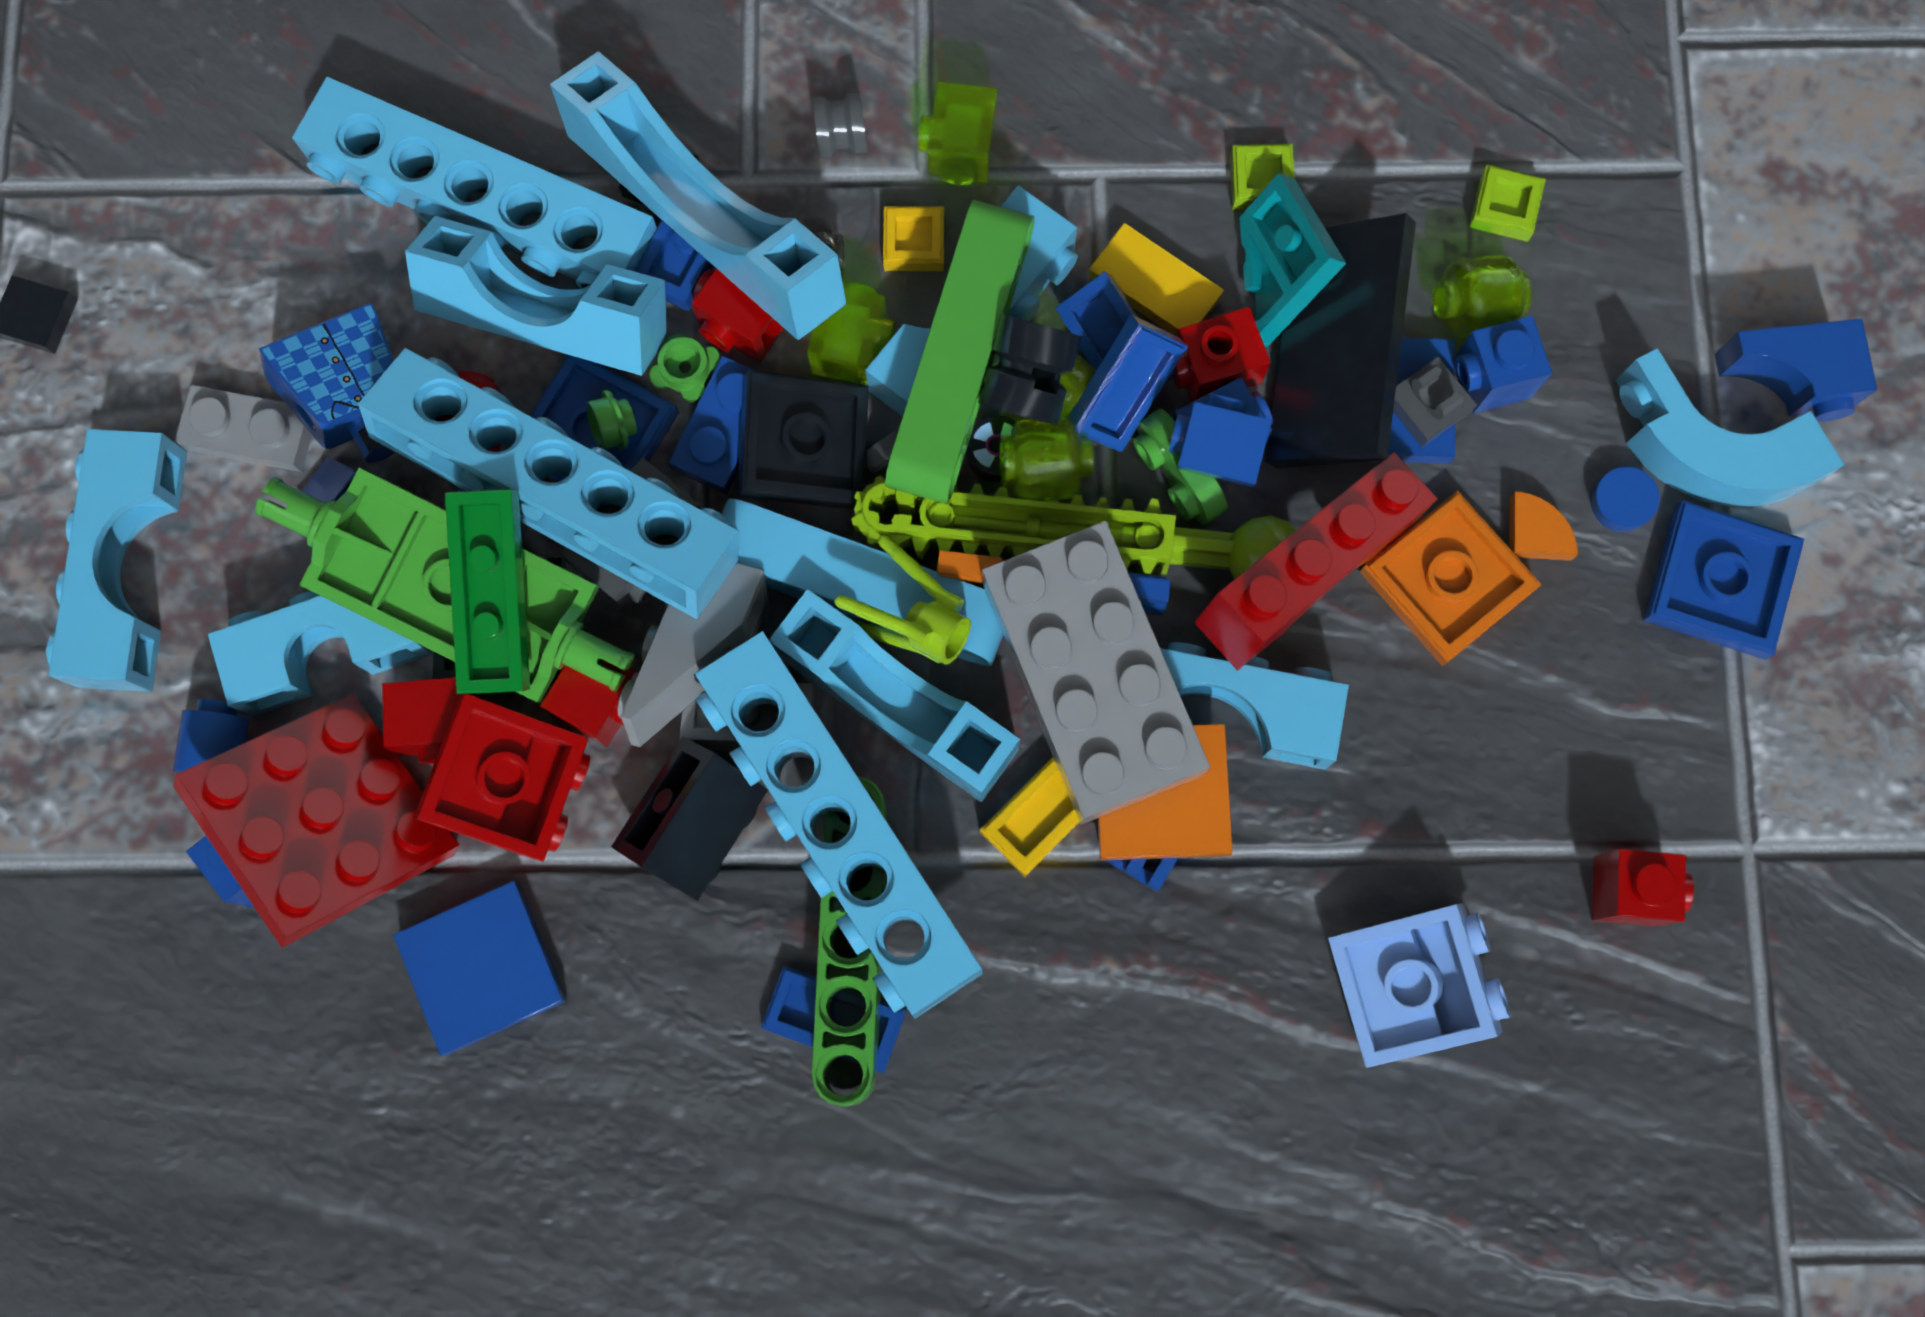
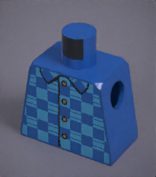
[259,303,395,463]

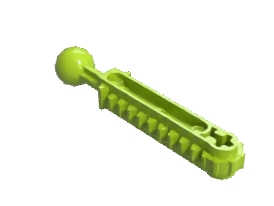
[851,476,1296,580]

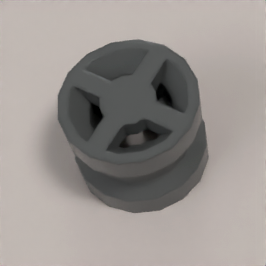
[812,91,868,159]

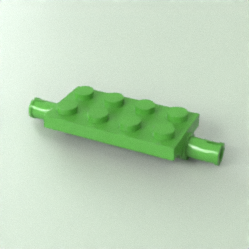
[255,468,635,702]

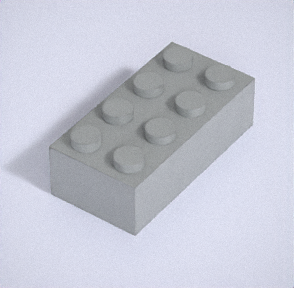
[982,521,1211,825]

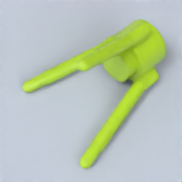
[834,535,971,665]

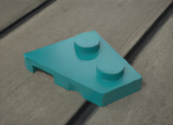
[1239,173,1346,347]

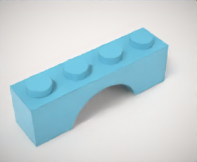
[865,185,1078,417]
[405,216,667,376]
[46,429,187,692]
[769,589,1020,802]
[1160,642,1349,770]

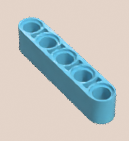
[722,499,1003,666]

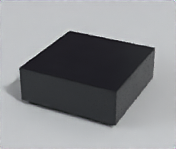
[0,275,78,354]

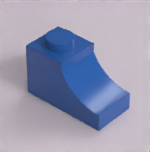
[1715,319,1877,422]

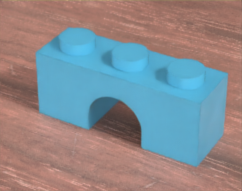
[208,591,432,717]

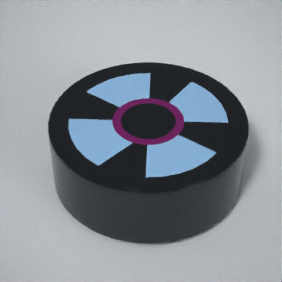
[966,415,1028,481]

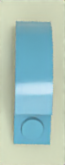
[1615,348,1845,507]

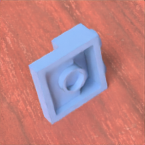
[1328,903,1510,1068]

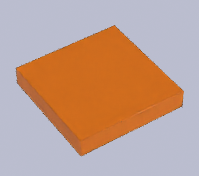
[1360,490,1542,667]
[1098,724,1233,860]

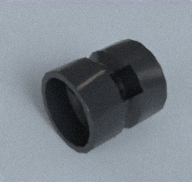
[978,314,1082,425]

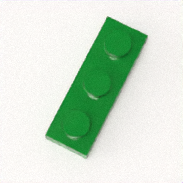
[445,489,530,694]

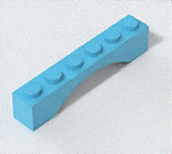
[550,51,846,340]

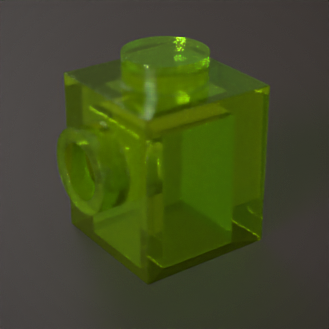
[918,81,998,185]
[807,282,896,385]

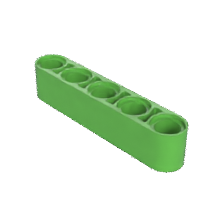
[885,200,1035,505]
[812,777,888,1107]

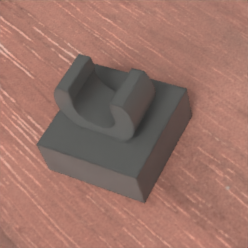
[1393,357,1477,448]

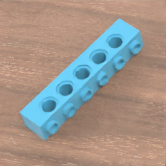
[292,77,657,289]
[358,348,739,620]
[695,631,983,1019]

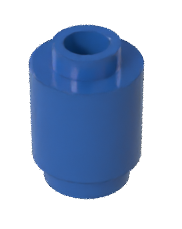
[172,699,250,773]

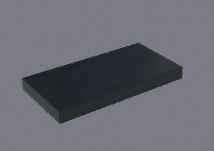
[1265,213,1416,469]

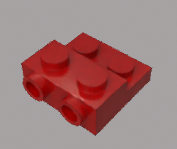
[413,694,590,862]

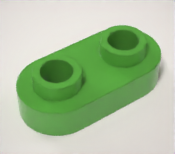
[1133,408,1228,525]

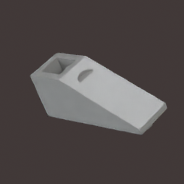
[618,563,769,747]

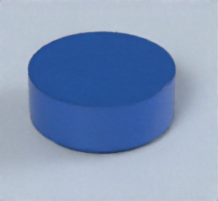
[1590,467,1660,532]

